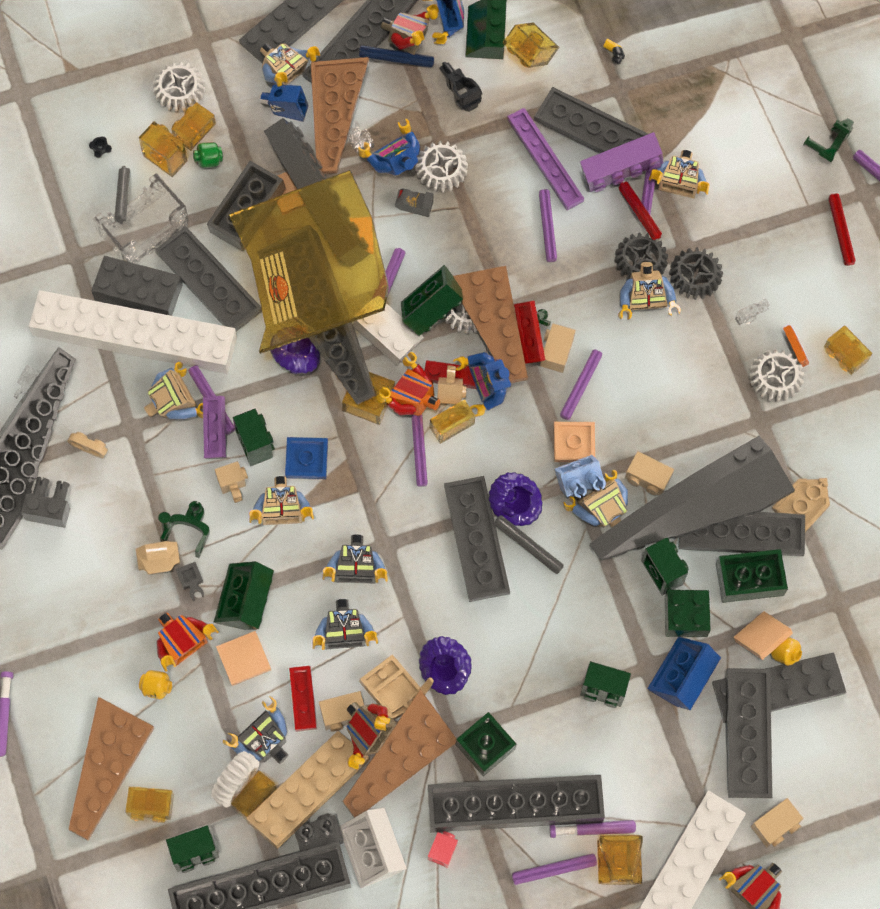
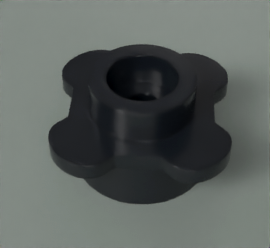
[89,136,112,158]

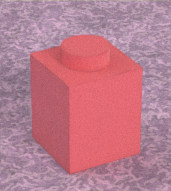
[428,831,458,868]

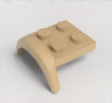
[359,654,434,720]

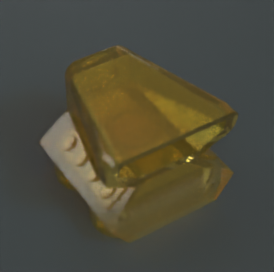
[597,835,643,885]

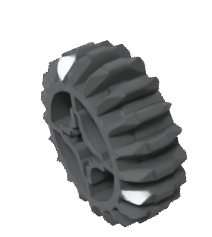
[614,232,668,280]
[669,247,723,300]

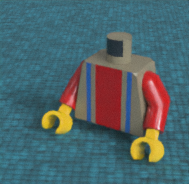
[381,4,439,55]
[346,702,397,770]
[719,863,782,909]

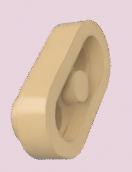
[67,432,108,458]

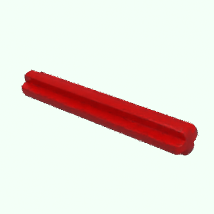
[619,181,662,240]
[828,193,856,266]

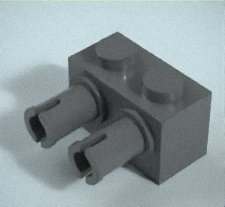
[21,477,70,528]
[294,814,343,852]

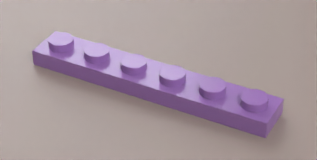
[507,108,584,210]

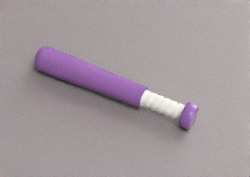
[0,671,14,757]
[549,820,636,838]

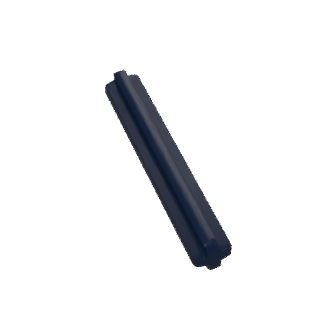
[359,45,434,67]

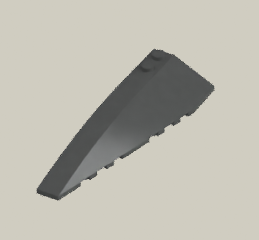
[257,224,376,404]
[0,347,75,550]
[589,436,795,561]

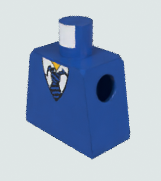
[260,84,309,122]

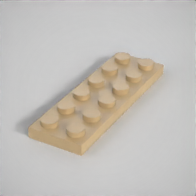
[246,731,369,849]

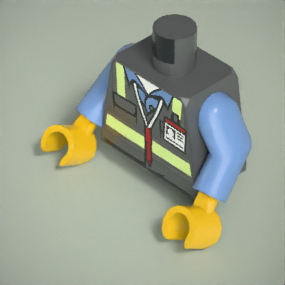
[322,534,388,584]
[312,599,378,650]
[223,696,288,764]

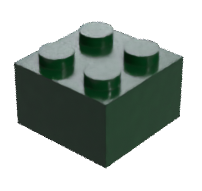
[233,408,275,467]
[641,537,689,596]
[664,590,711,637]
[580,661,631,708]
[455,712,517,777]
[166,825,219,873]

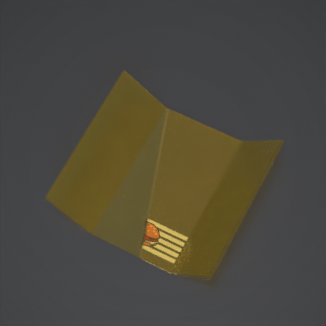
[229,170,389,354]

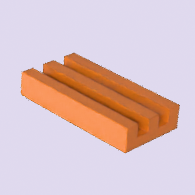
[783,325,809,367]

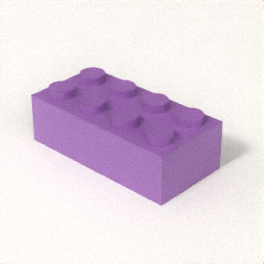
[580,132,663,192]

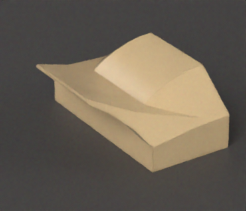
[136,541,180,575]

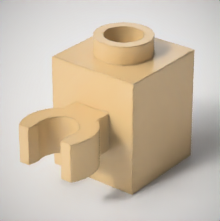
[437,366,467,405]
[215,461,248,503]

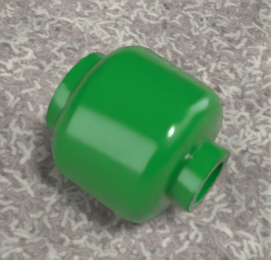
[193,142,223,168]

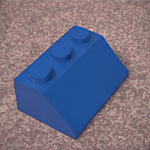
[647,636,721,710]

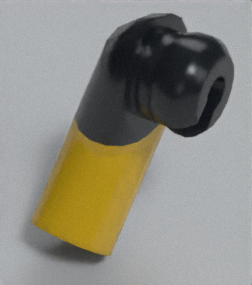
[603,39,625,64]

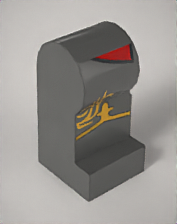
[395,189,434,217]

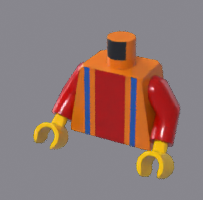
[377,352,440,416]
[156,613,219,672]

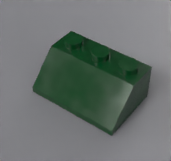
[465,0,507,60]
[401,265,463,336]
[214,561,274,630]

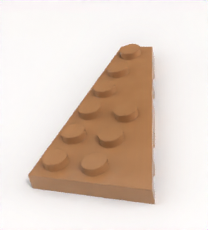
[311,57,369,174]
[453,266,528,383]
[342,689,456,818]
[69,697,154,841]

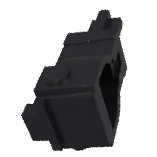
[439,62,483,112]

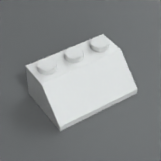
[353,298,424,366]
[339,808,407,888]

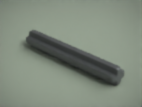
[114,166,130,224]
[494,515,564,574]

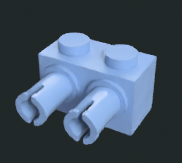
[555,455,606,498]

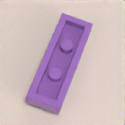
[203,396,226,459]

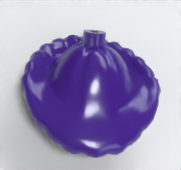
[270,329,320,374]
[489,472,543,526]
[419,636,472,695]

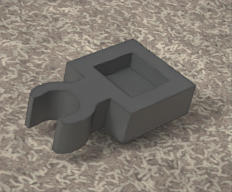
[176,562,204,601]

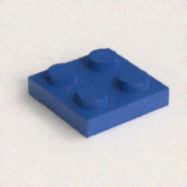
[285,437,328,479]

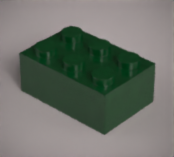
[716,549,788,603]

